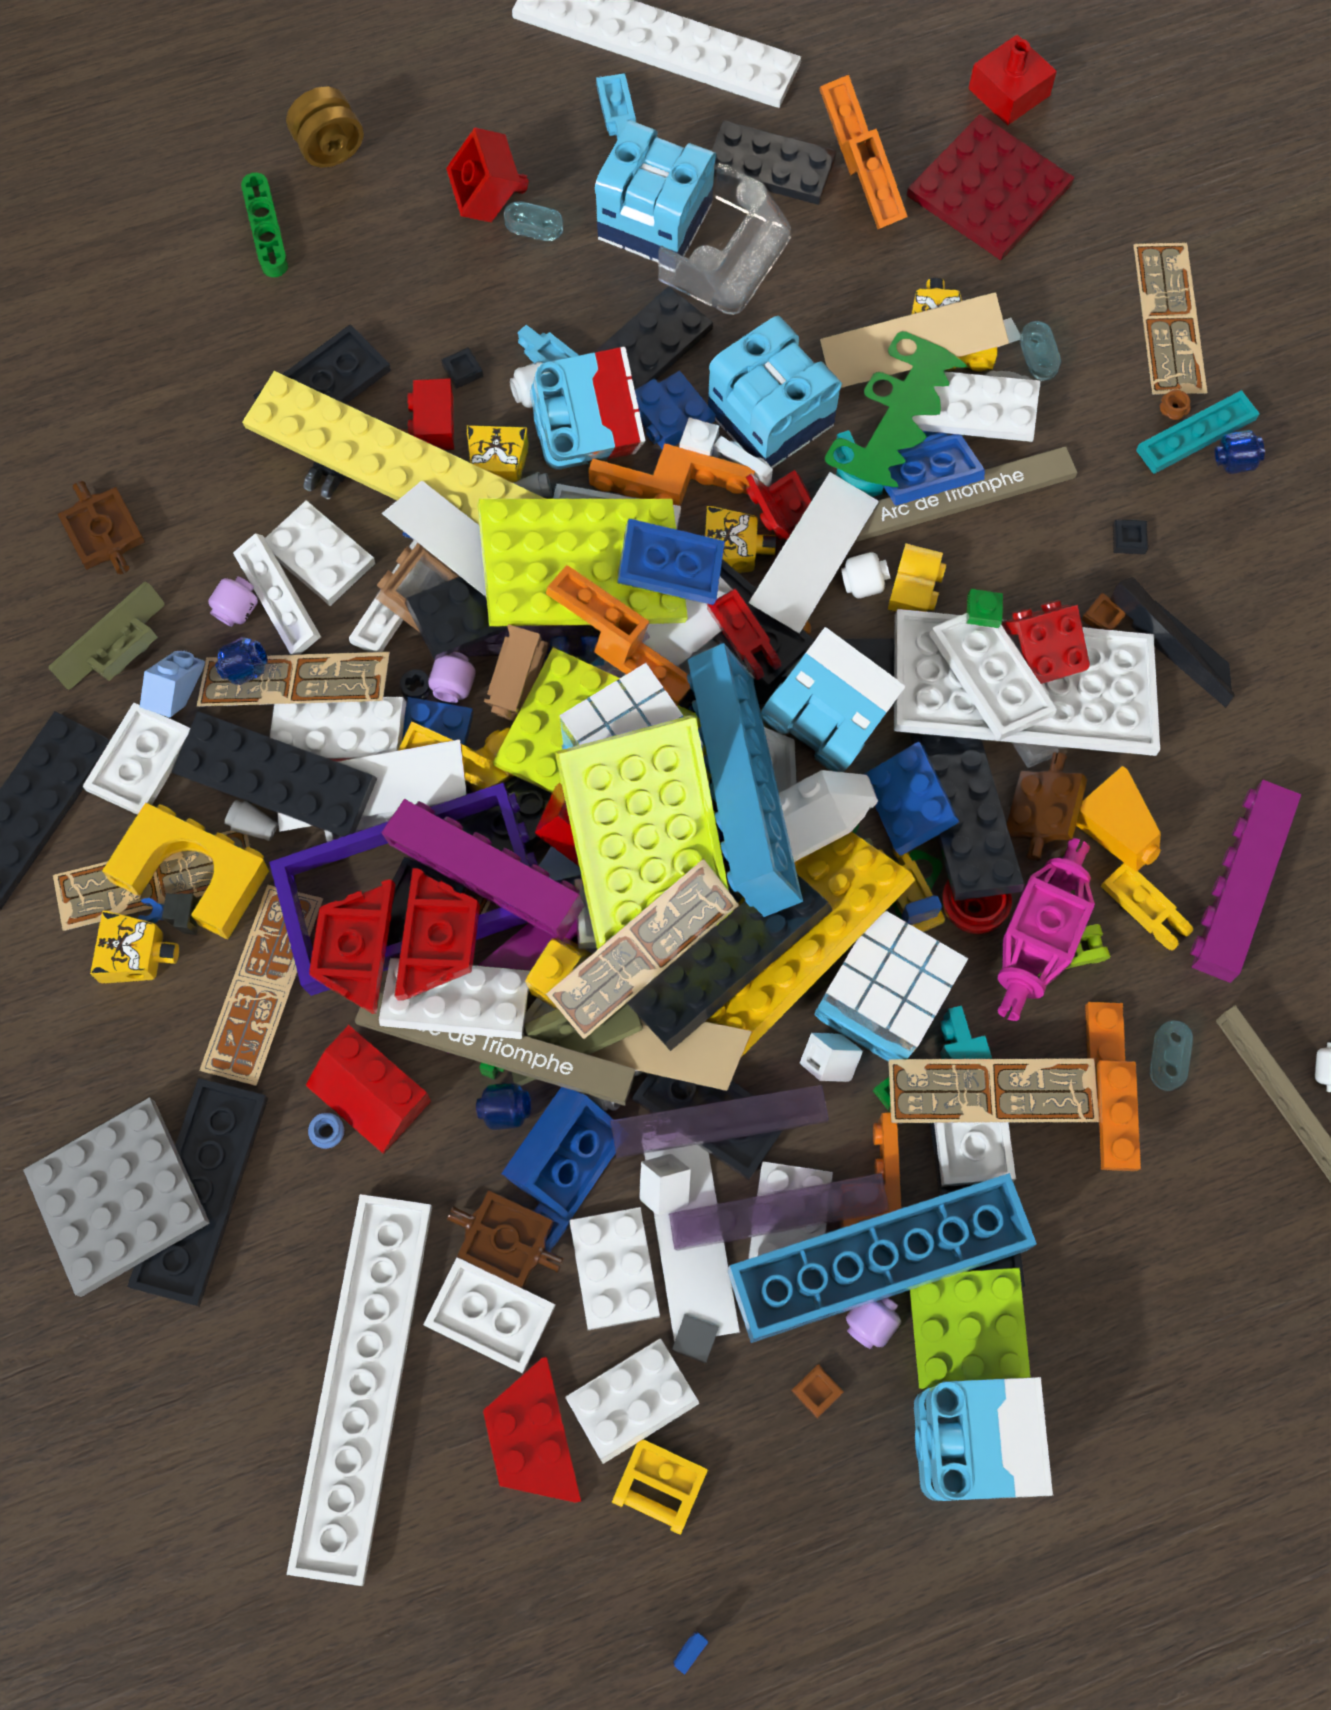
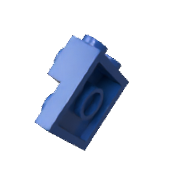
[635,370,715,449]

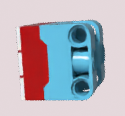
[530,347,645,470]

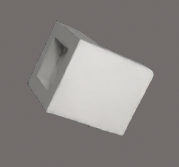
[800,1033,863,1082]
[640,1154,691,1216]

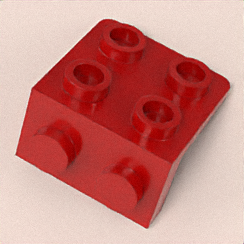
[746,470,812,540]
[1001,600,1090,684]

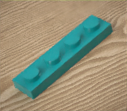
[1136,390,1260,474]

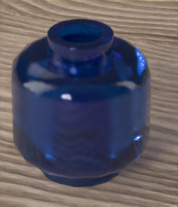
[1214,430,1265,474]
[215,637,268,685]
[476,1083,531,1130]

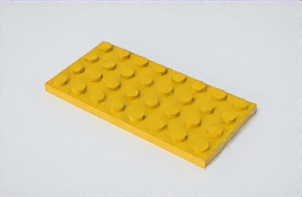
[705,832,915,1057]

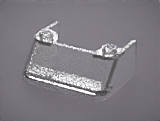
[658,162,791,315]

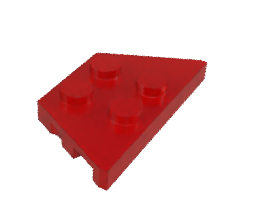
[394,868,480,1001]
[309,879,396,1014]
[483,1357,581,1503]

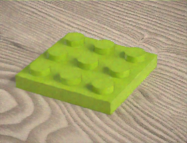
[910,1267,1031,1389]

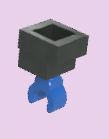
[138,893,200,935]

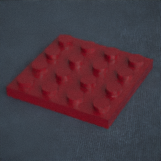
[906,114,1074,260]

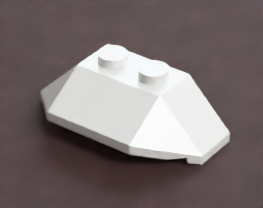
[779,770,878,862]

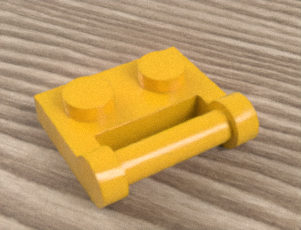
[612,1439,708,1535]

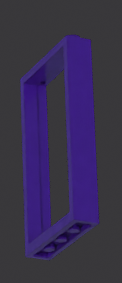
[269,783,538,996]

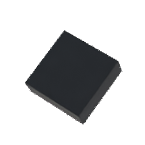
[441,347,483,389]
[1112,520,1148,554]

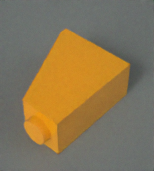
[1076,766,1161,872]

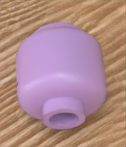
[208,576,258,627]
[428,652,476,703]
[846,1297,901,1349]

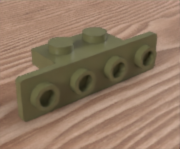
[49,581,165,690]
[512,1003,643,1087]

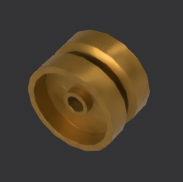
[286,86,364,168]

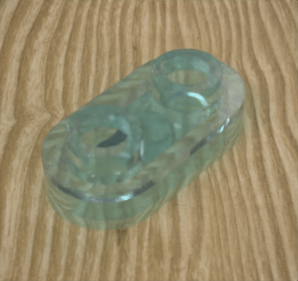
[504,201,563,241]
[1020,321,1061,380]
[1150,1020,1193,1091]

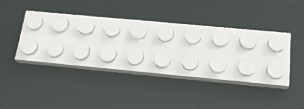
[512,0,801,108]
[287,1194,432,1586]

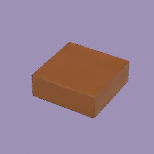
[1081,593,1126,630]
[791,1364,844,1419]

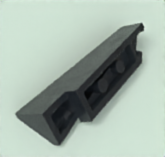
[1110,576,1235,708]

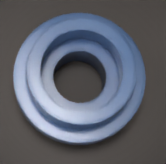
[308,1113,344,1149]

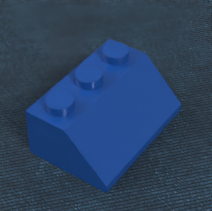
[501,1087,629,1221]

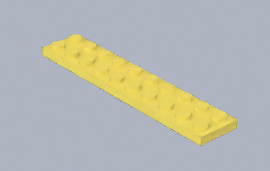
[242,371,546,525]

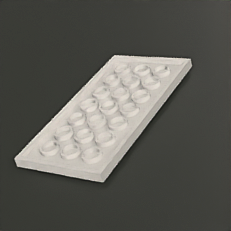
[894,609,1160,756]

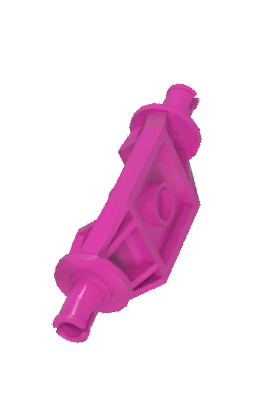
[998,838,1095,1021]

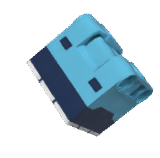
[595,120,716,270]
[708,316,842,468]

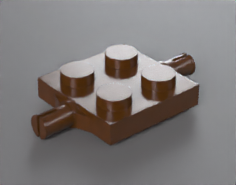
[58,481,145,574]
[1007,752,1087,861]
[447,1190,564,1289]

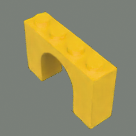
[102,802,269,940]

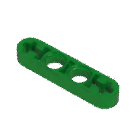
[241,172,288,277]

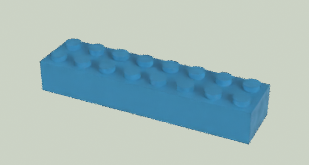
[687,643,803,917]
[727,1173,1037,1343]

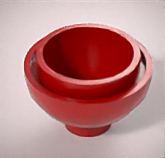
[942,880,1012,934]

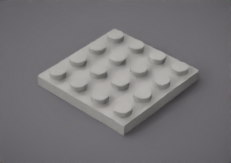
[23,1098,210,1297]

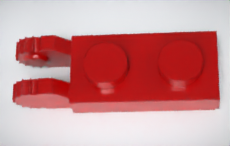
[707,589,782,680]

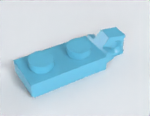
[596,73,636,140]
[518,325,579,363]

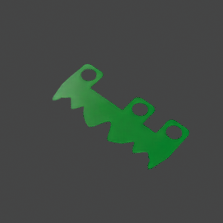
[825,331,967,487]

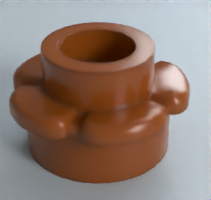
[1160,390,1191,420]

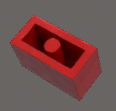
[407,379,455,450]

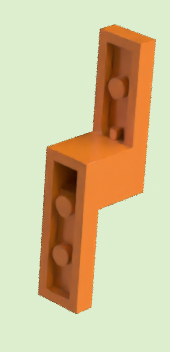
[819,75,908,229]
[589,444,755,506]
[546,565,691,706]
[1085,1002,1141,1171]
[833,1113,901,1228]

